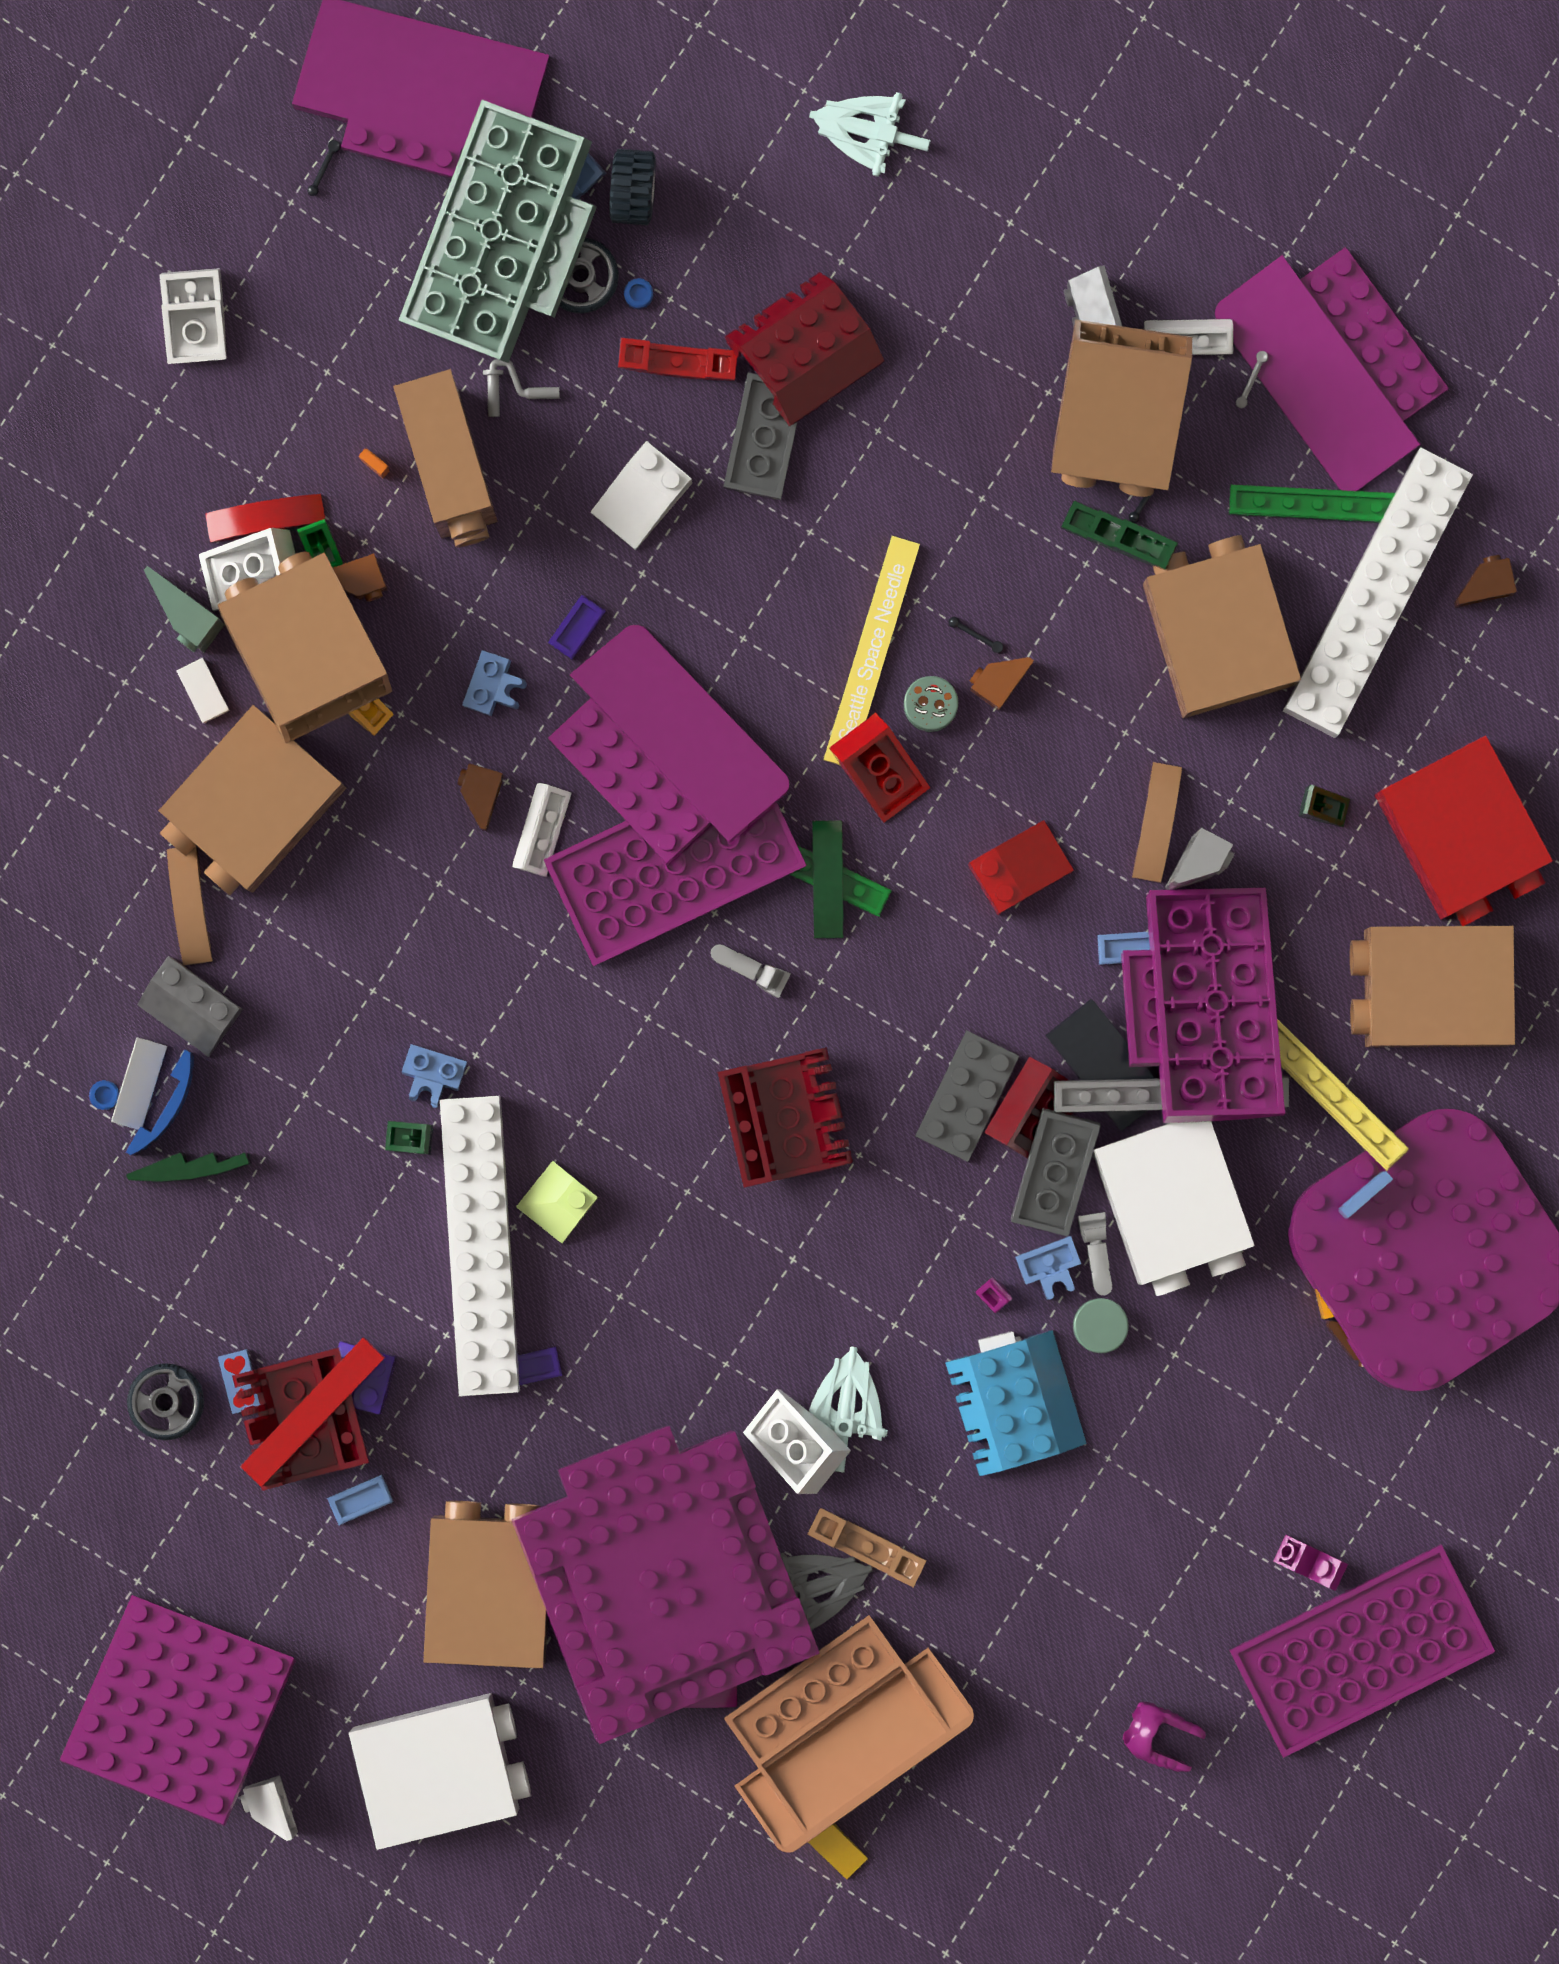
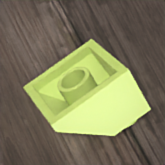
[516,1161,599,1243]

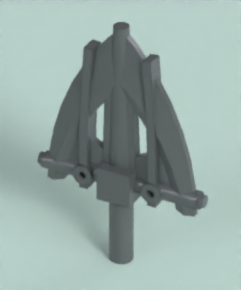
[780,1553,873,1632]

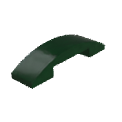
[812,820,843,938]

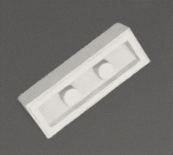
[1144,319,1233,355]
[513,783,571,877]
[111,1037,167,1130]

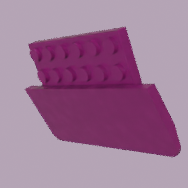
[1215,247,1449,491]
[548,625,790,865]

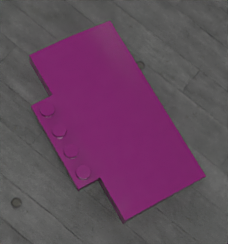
[292,0,550,178]
[1121,888,1285,1123]

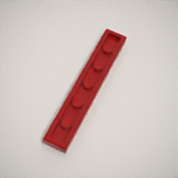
[240,1337,386,1487]

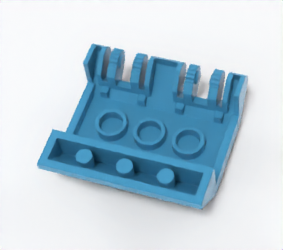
[945,1330,1087,1476]

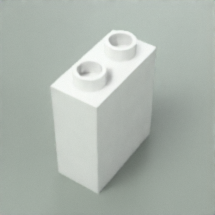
[1092,1121,1254,1296]
[349,1693,531,1850]

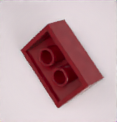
[984,1057,1073,1159]

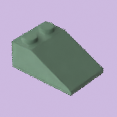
[144,566,225,653]

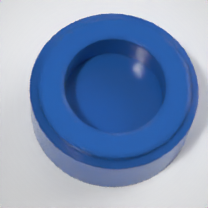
[624,278,653,309]
[89,1080,120,1110]

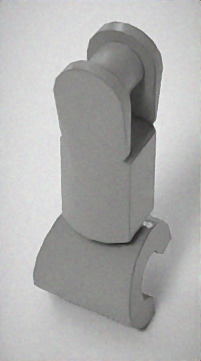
[711,944,791,998]
[1078,1212,1112,1296]

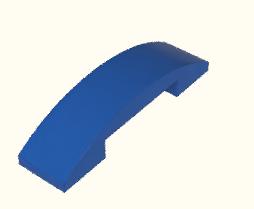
[126,1050,194,1155]

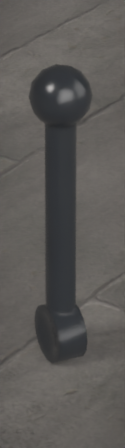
[307,140,340,196]
[1128,488,1156,523]
[948,616,1003,653]

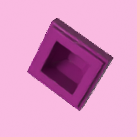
[976,1277,1012,1313]

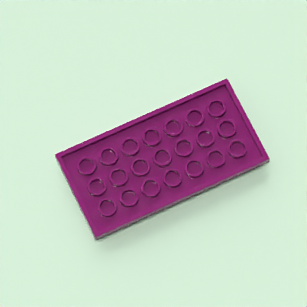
[544,803,807,967]
[1229,1544,1495,1758]

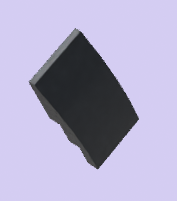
[1045,999,1155,1131]

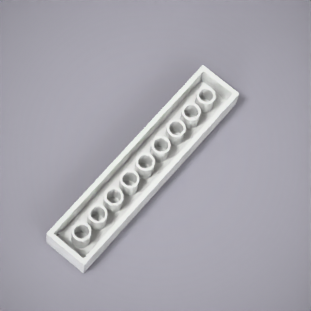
[1283,447,1473,738]
[440,1096,520,1396]

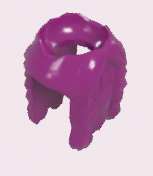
[1122,1702,1206,1772]

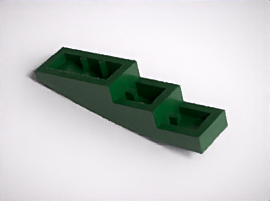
[1061,501,1178,570]
[126,1153,252,1182]

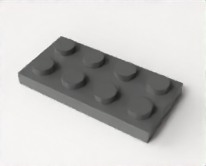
[723,373,797,500]
[915,1030,1019,1162]
[1011,1108,1101,1236]

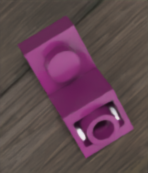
[1273,1535,1348,1591]

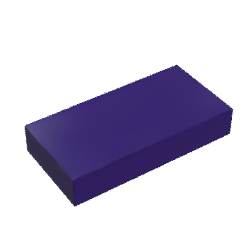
[548,595,606,660]
[517,1347,562,1386]

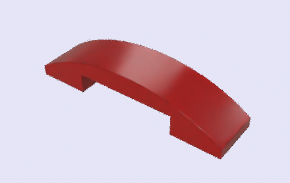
[618,338,737,381]
[205,494,326,543]

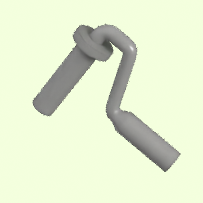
[483,359,560,417]

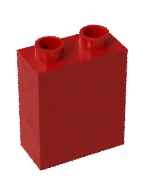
[1374,735,1553,926]

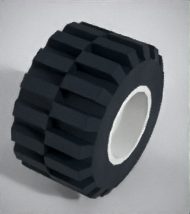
[610,149,656,226]

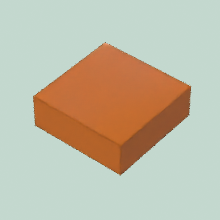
[359,449,389,479]

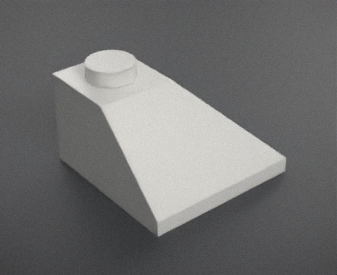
[240,1775,298,1841]

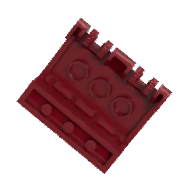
[725,272,884,427]
[717,1047,853,1188]
[232,1347,370,1491]

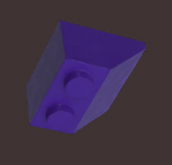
[338,1341,397,1415]

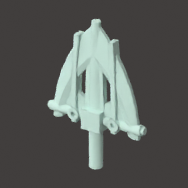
[809,92,931,177]
[809,1347,887,1472]

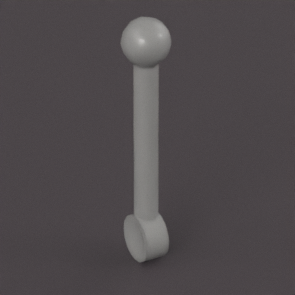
[1236,351,1269,408]

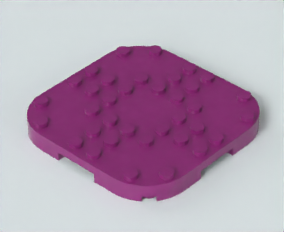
[1288,1109,1559,1392]

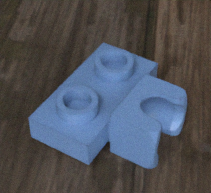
[462,650,527,716]
[402,1044,467,1108]
[1015,1236,1081,1300]

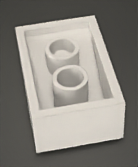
[591,441,692,550]
[199,528,295,611]
[743,1389,851,1494]

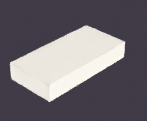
[177,658,230,724]

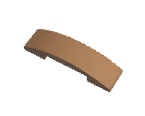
[1132,762,1182,883]
[167,845,213,966]
[807,1508,927,1588]

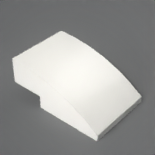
[160,268,227,364]

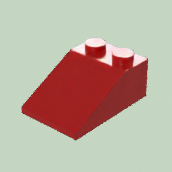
[829,713,930,823]
[968,820,1074,915]

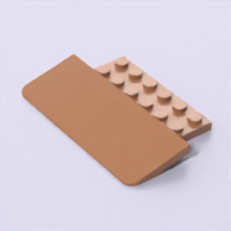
[724,1615,974,1853]

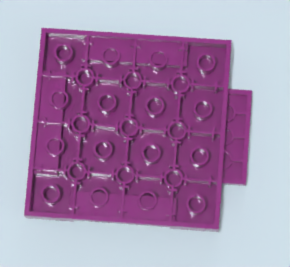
[511,1425,820,1744]

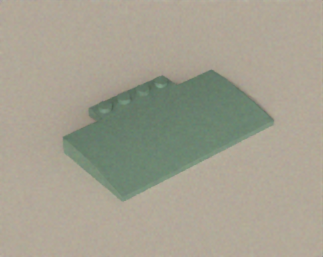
[399,100,597,363]

